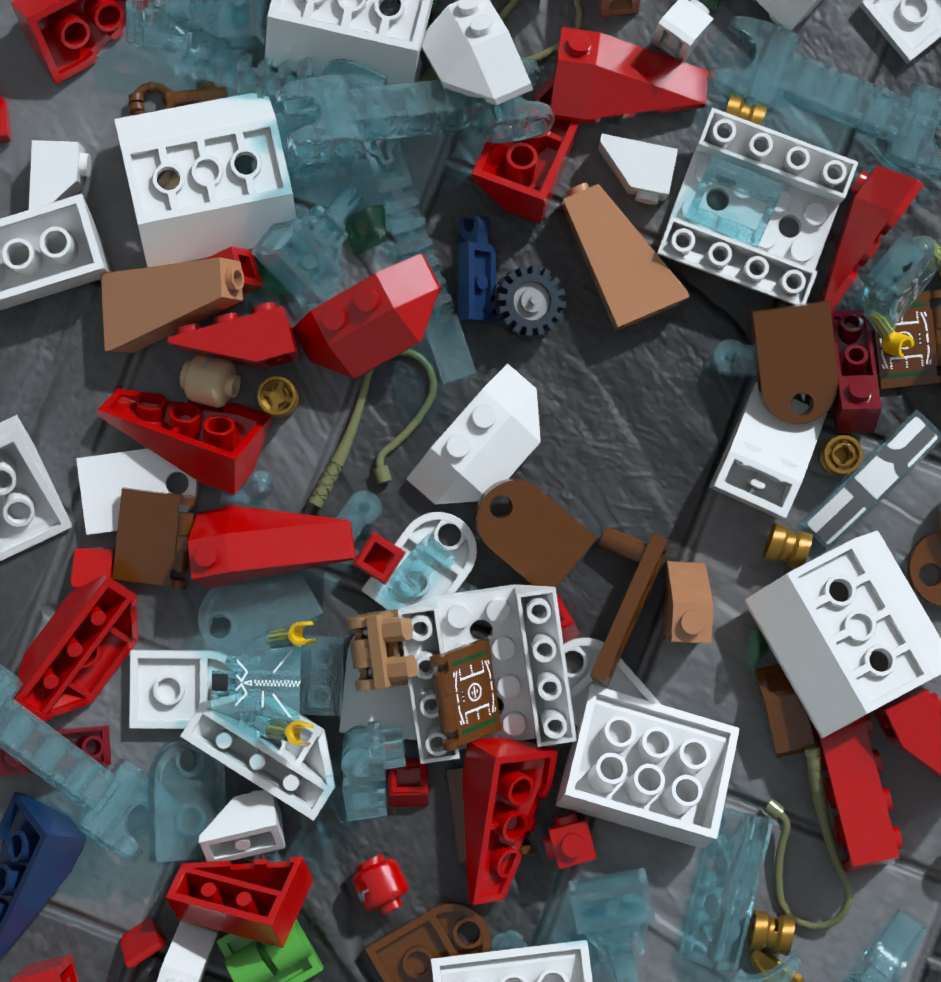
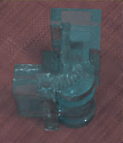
[341,720,406,822]

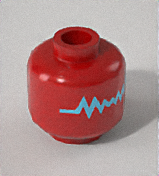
[352,854,409,916]

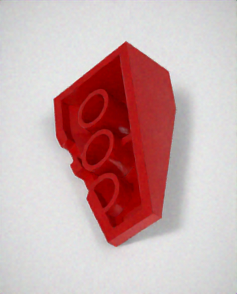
[11,0,157,84]
[819,165,924,312]
[97,388,272,495]
[188,505,356,588]

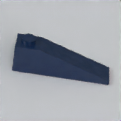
[0,792,87,958]

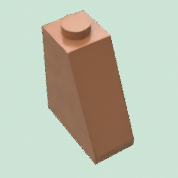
[663,561,713,643]

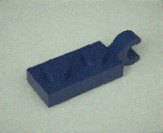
[458,215,496,323]

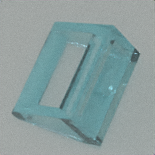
[685,155,785,247]

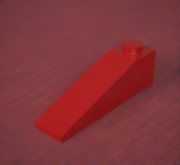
[549,27,709,124]
[471,75,582,224]
[462,737,558,905]

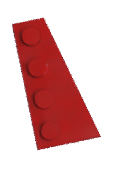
[810,713,903,874]

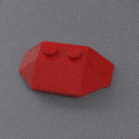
[293,253,441,379]
[10,574,138,722]

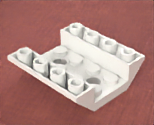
[265,0,433,100]
[114,90,300,267]
[657,107,858,305]
[744,530,941,739]
[398,584,577,764]

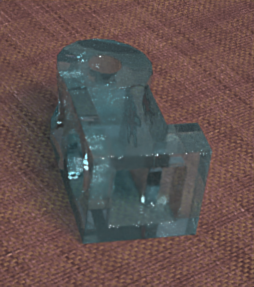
[711,339,757,377]
[336,491,383,566]
[388,534,458,603]

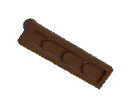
[590,527,669,688]

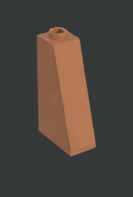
[561,183,689,332]
[101,257,244,354]

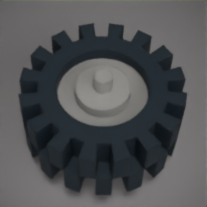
[491,266,566,338]

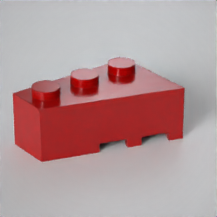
[165,856,314,948]

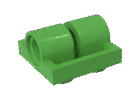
[216,919,324,982]

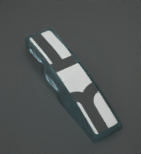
[801,409,941,550]

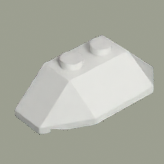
[421,0,533,105]
[406,364,541,505]
[180,688,335,821]

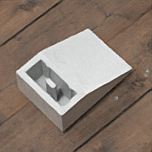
[709,382,827,519]

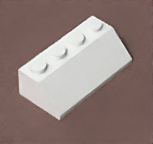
[0,194,111,310]

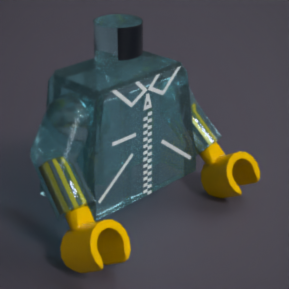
[862,235,941,358]
[211,621,316,747]

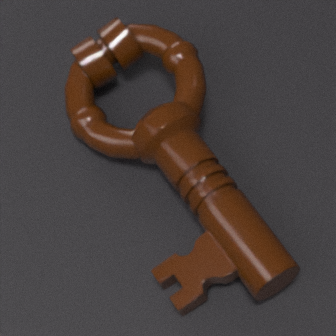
[128,68,228,115]

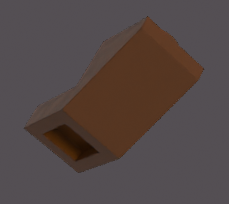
[755,664,815,758]

